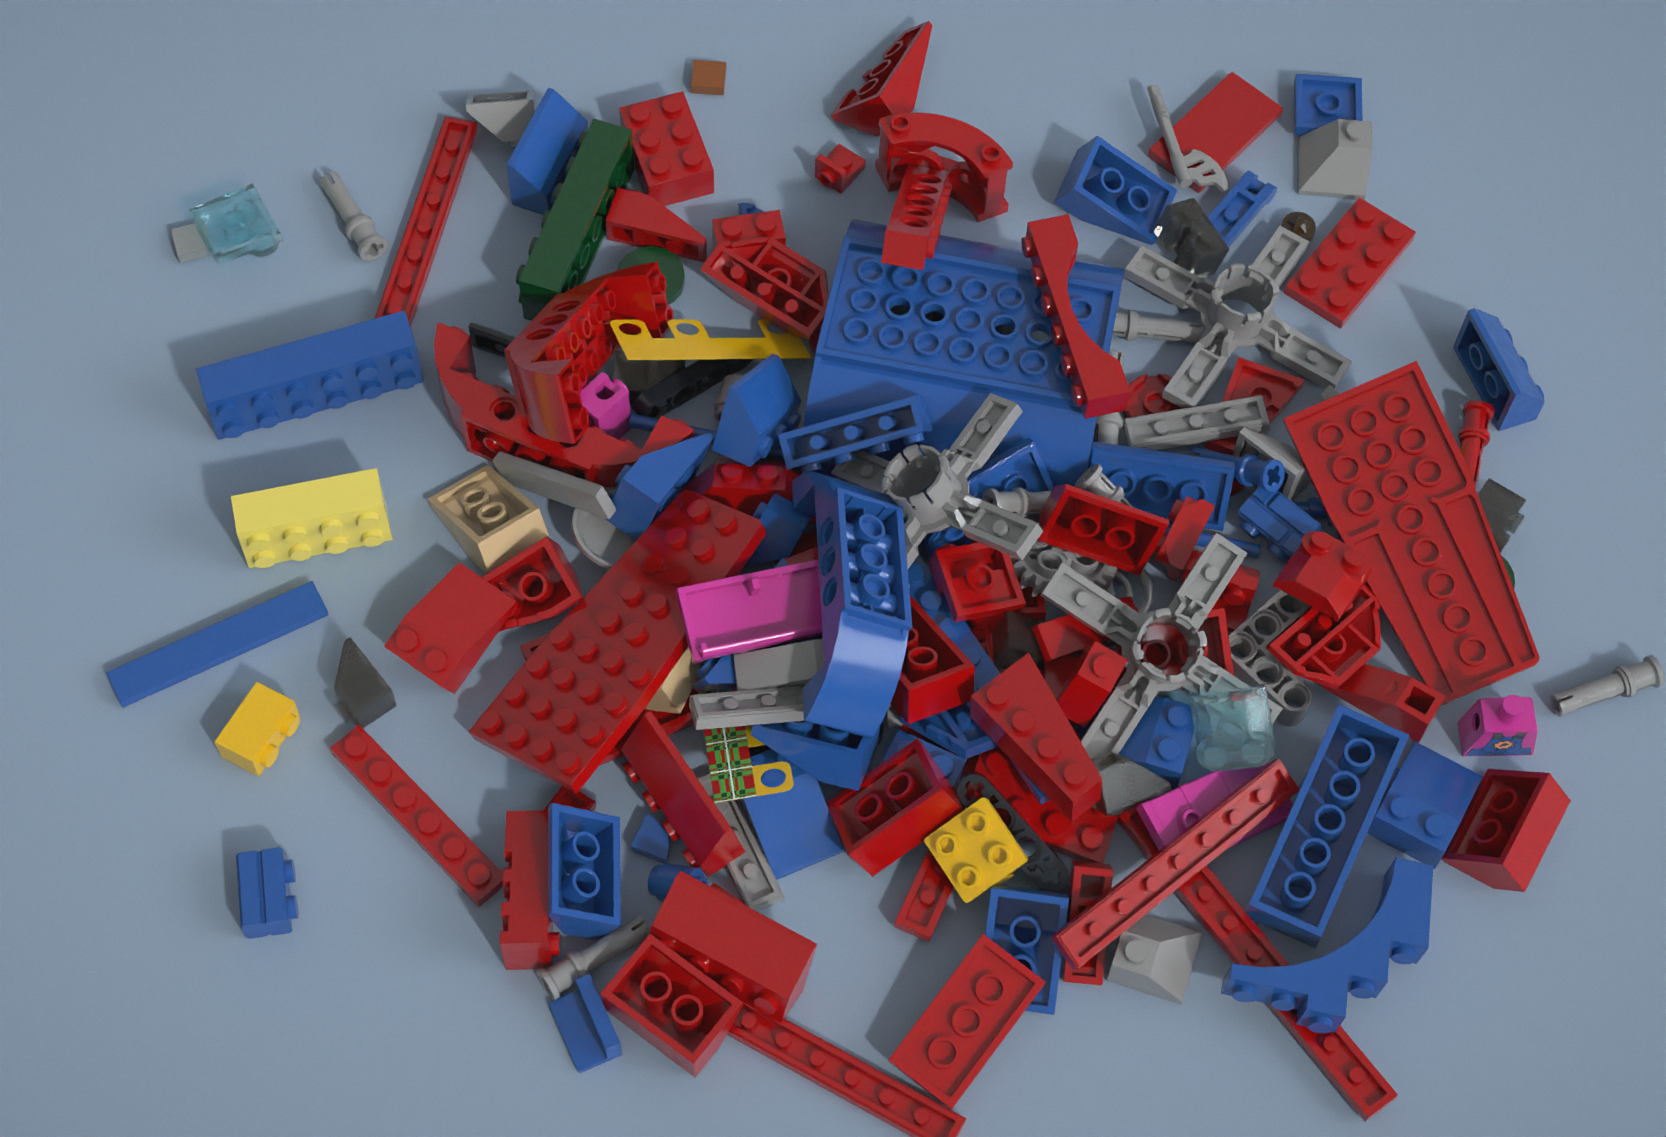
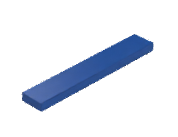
[106,581,329,708]

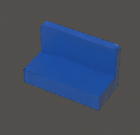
[549,974,622,1073]

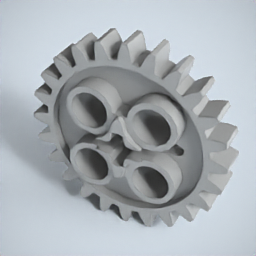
[1010,514,1117,602]

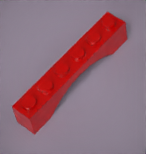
[1021,214,1130,419]

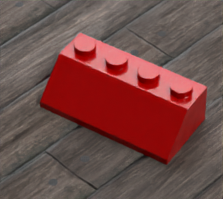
[621,711,746,878]
[650,871,817,1023]

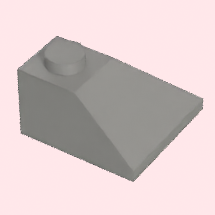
[466,90,535,147]
[1298,119,1372,200]
[1232,428,1311,501]
[1107,915,1202,1004]

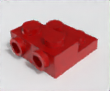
[928,540,1026,623]

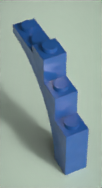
[1221,857,1433,1033]

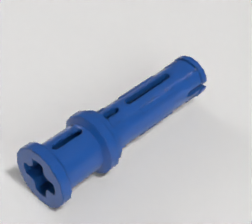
[1188,447,1285,492]

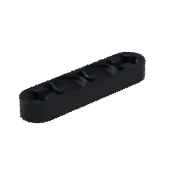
[632,359,753,419]
[957,772,1069,892]

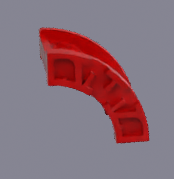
[875,113,1013,223]

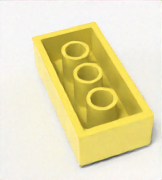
[231,468,393,568]

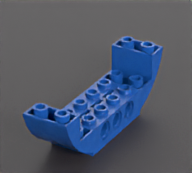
[792,472,912,739]

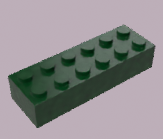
[516,118,635,321]

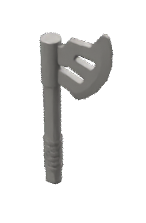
[1147,85,1228,192]

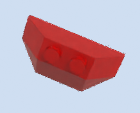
[700,237,829,340]
[681,457,816,525]
[1267,585,1381,690]

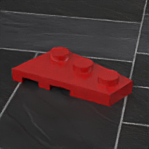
[1205,357,1305,455]

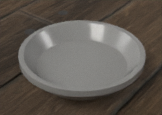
[571,487,636,570]

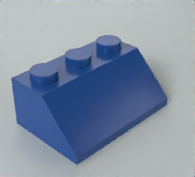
[506,88,588,215]
[1453,308,1545,431]
[712,354,802,467]
[548,803,621,940]

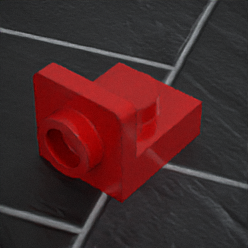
[815,144,866,194]

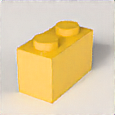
[215,682,300,777]

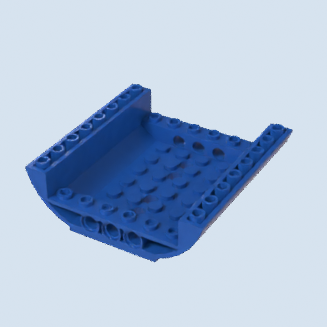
[803,219,1124,487]

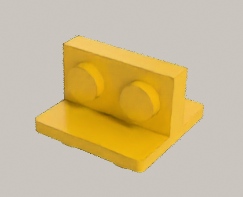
[924,797,1028,903]

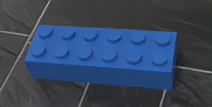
[196,310,424,440]
[1246,704,1410,949]

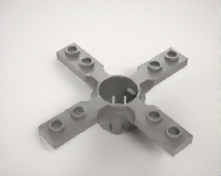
[1123,225,1352,409]
[831,393,1043,569]
[1040,533,1283,772]

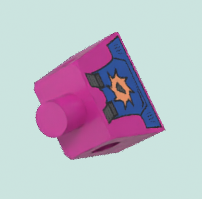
[1457,695,1537,757]

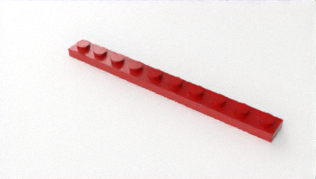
[1117,796,1398,1122]

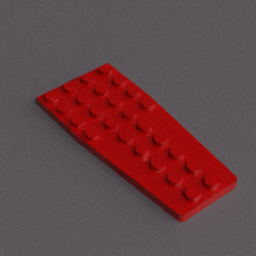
[1283,361,1540,706]
[468,490,766,794]

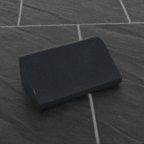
[468,322,516,358]

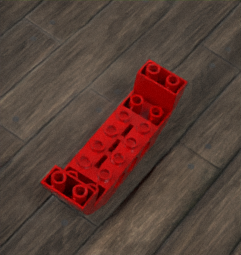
[504,261,674,444]
[434,322,694,487]

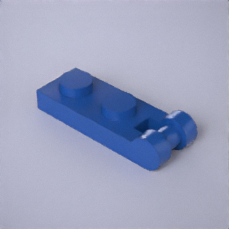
[1197,170,1278,253]

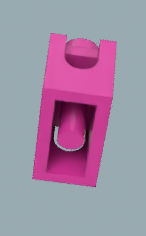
[580,372,632,440]

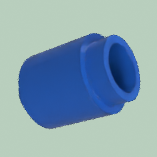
[648,863,708,901]

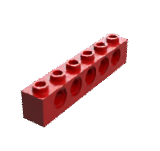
[881,165,952,270]

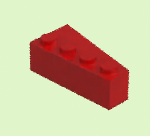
[971,653,1102,822]
[499,810,560,970]

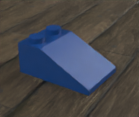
[1054,136,1177,245]
[605,432,715,541]
[1076,693,1201,790]
[751,721,880,791]
[1367,742,1483,869]
[738,749,844,880]
[985,885,1070,1015]

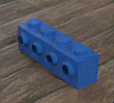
[778,395,933,475]

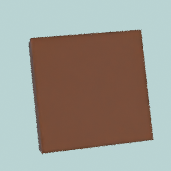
[691,60,727,95]

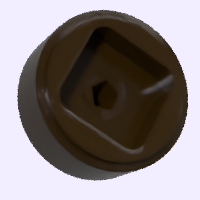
[1281,212,1316,243]

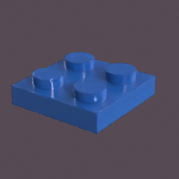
[1294,74,1363,135]

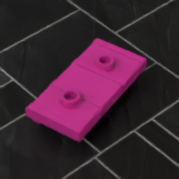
[676,559,823,663]
[1136,749,1294,850]

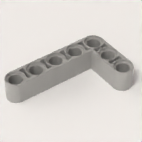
[1229,590,1313,727]

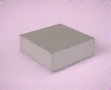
[171,221,214,263]

